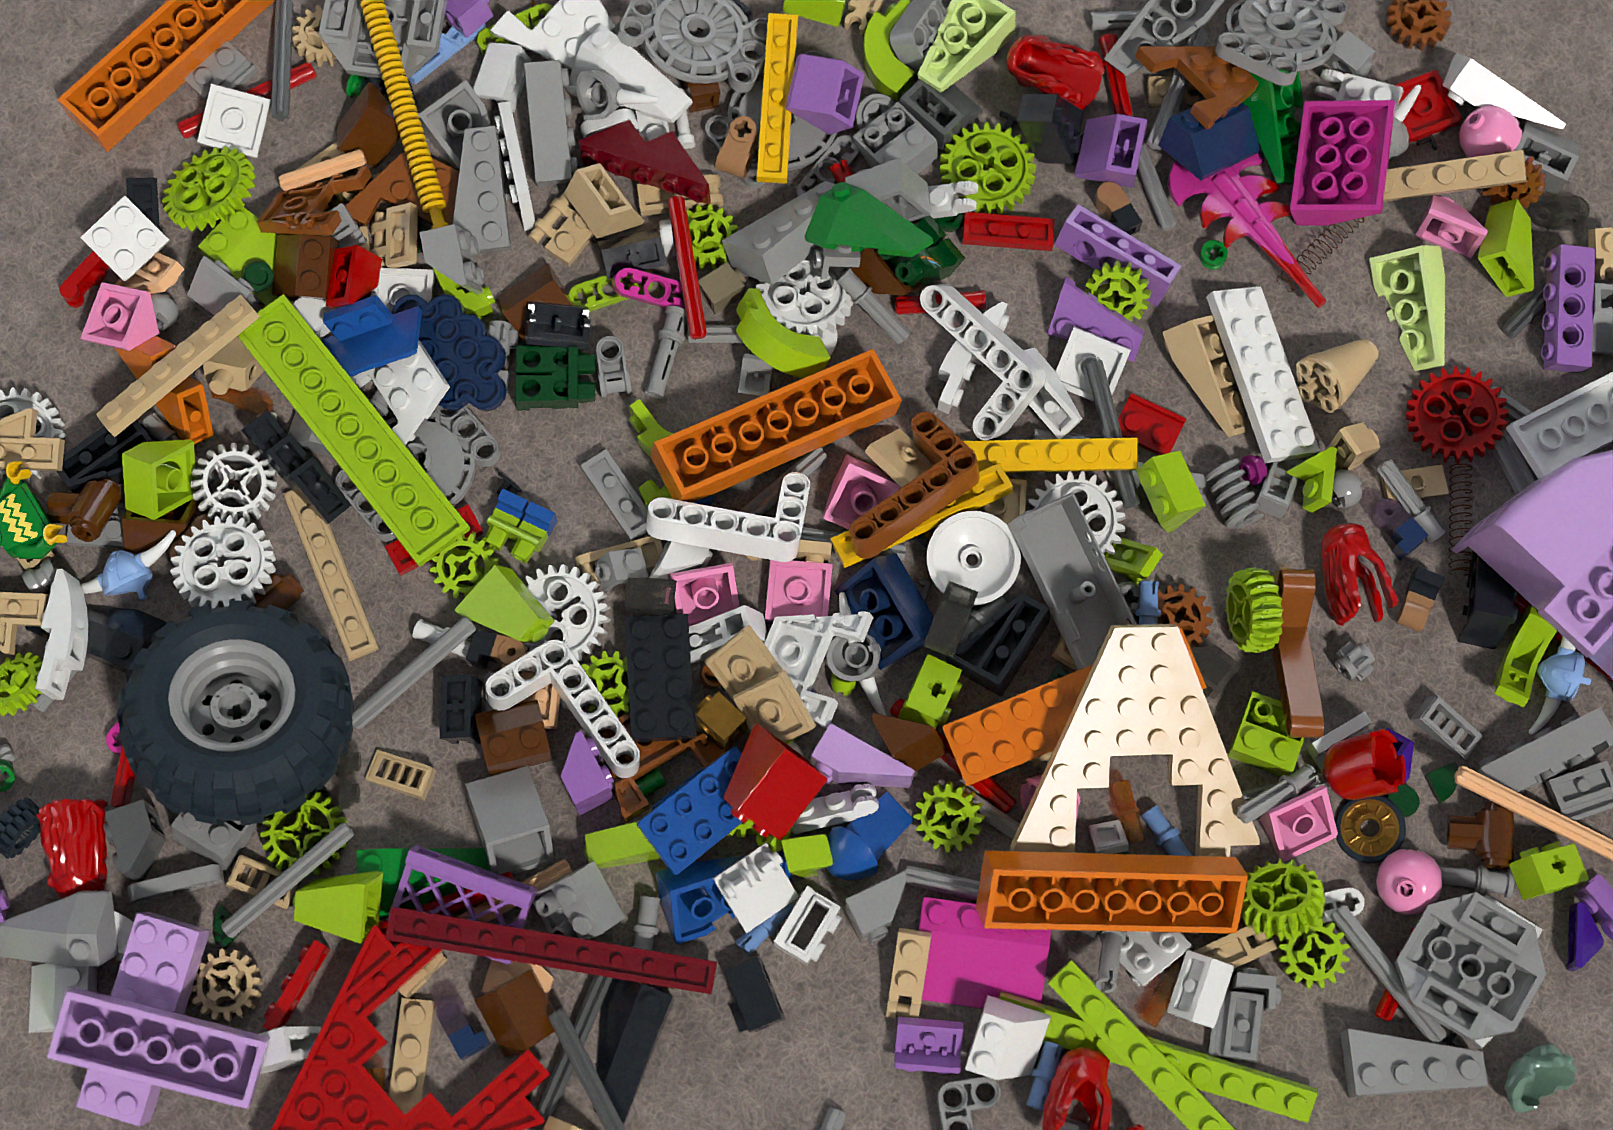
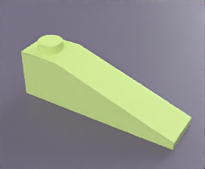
[918,0,1016,92]
[1369,245,1445,371]

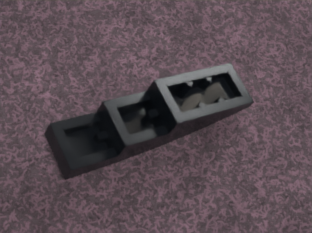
[241,410,351,524]

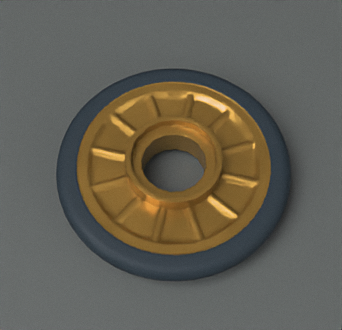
[1335,795,1406,863]

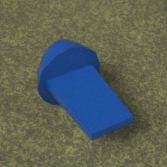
[827,792,914,881]

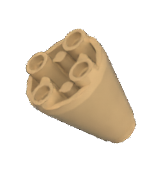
[1296,339,1379,413]

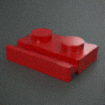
[1118,393,1186,455]

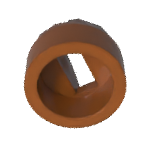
[700,665,721,689]

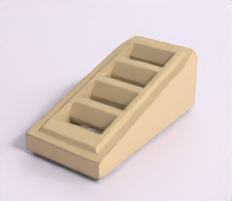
[365,750,437,801]
[226,854,298,910]

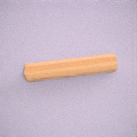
[278,149,366,191]

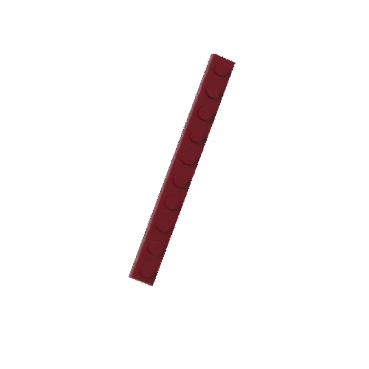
[385,907,717,995]

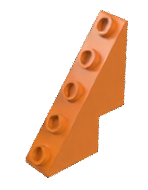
[114,336,214,444]

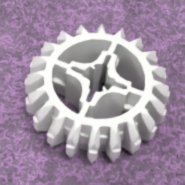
[190,443,277,525]

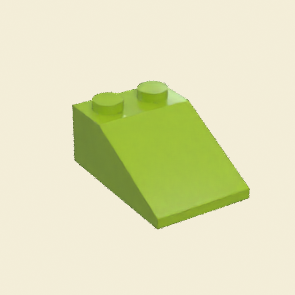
[198,206,280,307]

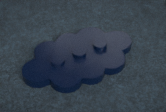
[392,294,507,411]

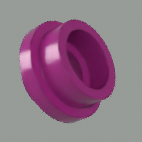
[1239,455,1267,486]

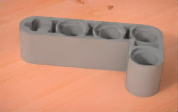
[890,0,952,75]
[936,1077,1000,1130]

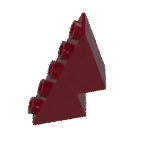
[579,119,711,205]

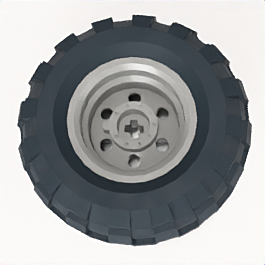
[116,600,354,826]

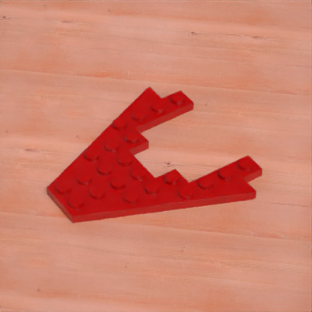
[271,925,551,1130]

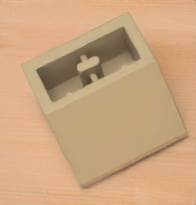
[564,163,645,238]

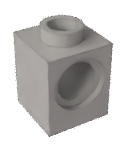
[1325,30,1375,77]

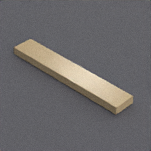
[283,490,379,661]

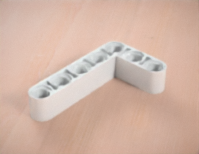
[920,284,1046,440]
[646,472,810,562]
[486,640,639,778]

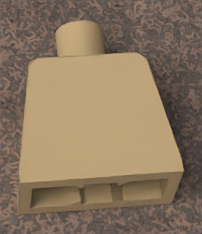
[203,336,264,395]

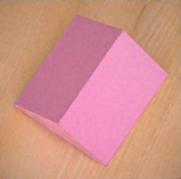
[80,282,159,351]
[670,563,740,627]
[1259,784,1338,863]

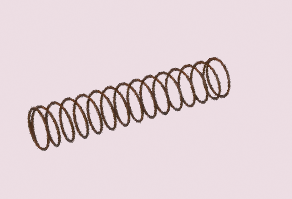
[1277,217,1365,292]
[1448,463,1473,576]

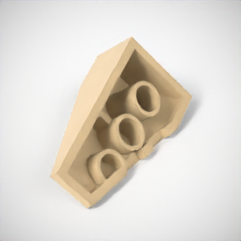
[1162,315,1248,438]

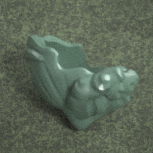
[1505,1043,1576,1113]

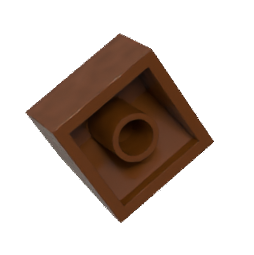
[272,234,339,300]
[475,699,552,776]

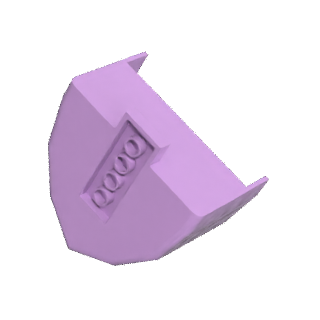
[1452,450,1613,679]

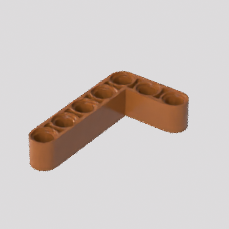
[849,412,980,559]
[1272,569,1324,738]

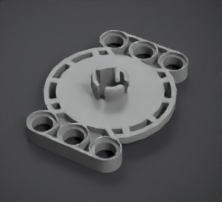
[618,0,768,93]
[1215,0,1347,86]
[705,50,861,188]
[335,405,501,542]

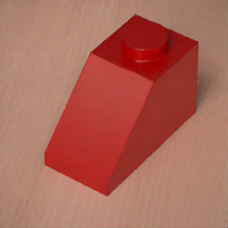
[325,245,382,308]

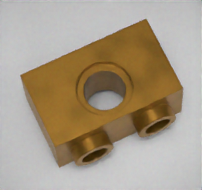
[696,692,747,751]

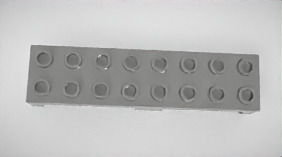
[1008,492,1137,670]

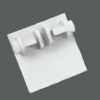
[713,842,799,933]
[1119,931,1193,987]

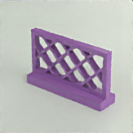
[387,845,538,965]

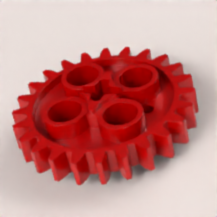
[1406,366,1509,464]

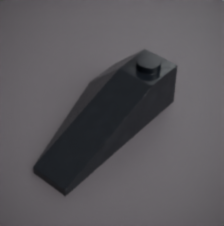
[25,605,167,673]
[594,978,674,1123]

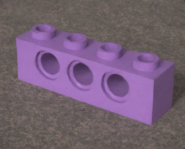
[1054,204,1182,306]
[1541,244,1595,373]

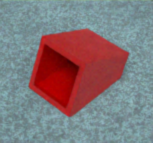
[723,723,828,841]

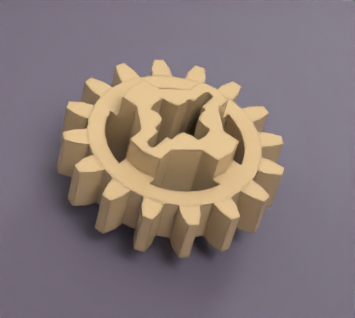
[292,5,337,67]
[191,949,263,1022]

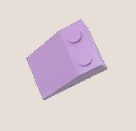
[811,723,915,788]

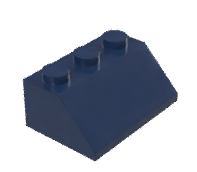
[1159,103,1260,181]
[834,553,943,670]

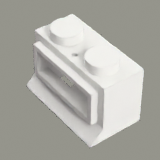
[774,886,843,966]

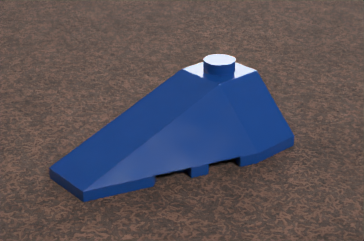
[656,851,792,945]

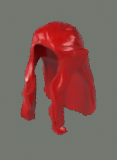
[1006,35,1105,110]
[1321,523,1399,626]
[37,798,108,899]
[1041,1047,1112,1130]

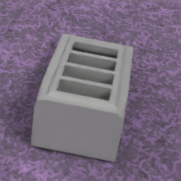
[1255,458,1304,518]
[1410,694,1483,760]

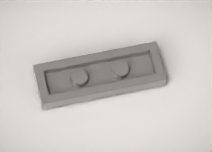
[580,449,648,541]

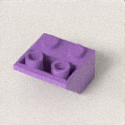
[785,54,865,135]
[1075,114,1147,188]
[561,731,615,816]

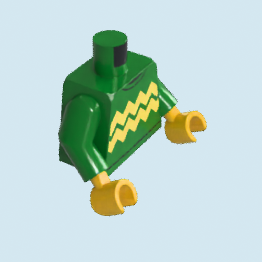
[0,461,67,559]

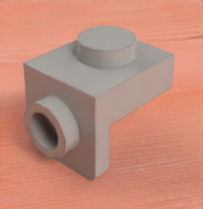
[813,245,861,279]
[737,354,773,402]
[595,548,649,591]
[1232,968,1281,1012]

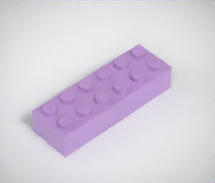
[76,911,210,1126]
[47,987,270,1109]

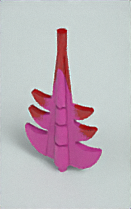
[1168,153,1327,308]

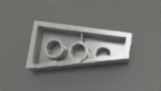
[524,60,578,187]
[453,126,512,255]
[722,181,835,285]
[1475,707,1613,801]
[1340,1029,1488,1098]

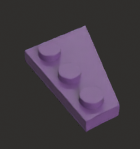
[1047,276,1145,362]

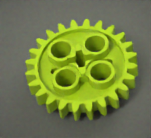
[939,122,1037,215]
[162,146,256,231]

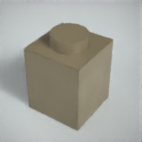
[698,262,746,314]

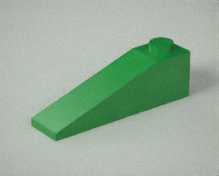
[1242,69,1303,185]
[805,182,933,257]
[356,848,490,919]

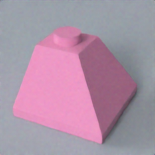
[1415,195,1488,258]
[823,454,901,529]

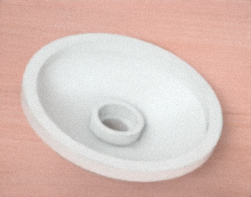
[926,511,1021,605]

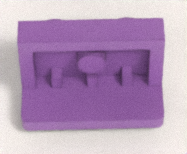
[1574,874,1613,940]
[894,1017,963,1075]

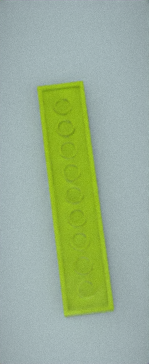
[237,294,470,567]

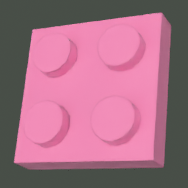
[765,560,833,623]

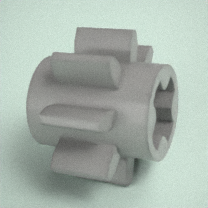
[486,320,518,357]
[1335,641,1375,682]

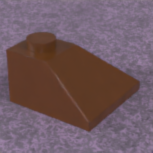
[849,248,933,295]
[122,499,200,554]

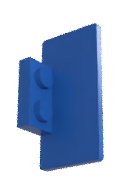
[321,295,422,376]
[637,747,742,875]

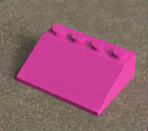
[1290,100,1396,226]
[910,897,1051,1009]

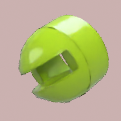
[831,673,856,696]

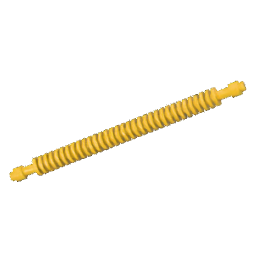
[359,0,449,229]

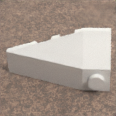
[569,25,693,123]
[1442,53,1566,129]

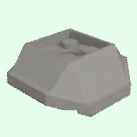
[319,0,448,79]
[1395,892,1546,1041]

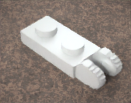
[1314,69,1403,108]
[913,181,978,221]
[792,783,879,834]

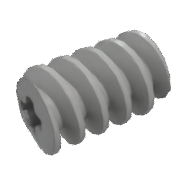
[1205,458,1264,529]

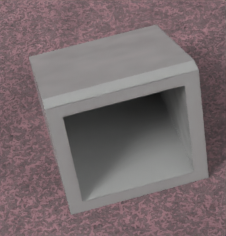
[466,766,555,875]

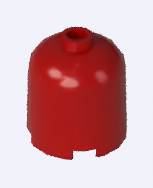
[1323,729,1406,800]

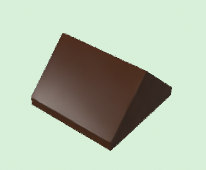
[337,82,400,168]
[498,263,574,345]
[872,713,947,772]
[474,968,555,1057]

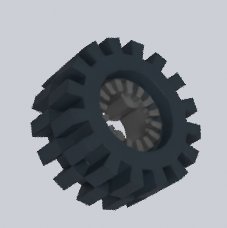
[0,797,41,859]

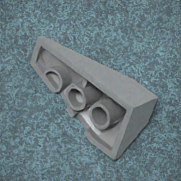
[1104,0,1225,77]
[419,80,512,201]
[0,891,118,966]

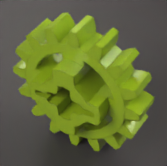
[674,204,738,270]
[1085,260,1151,322]
[430,531,499,599]
[577,651,629,718]
[0,652,43,717]
[914,781,985,853]
[1277,918,1350,988]

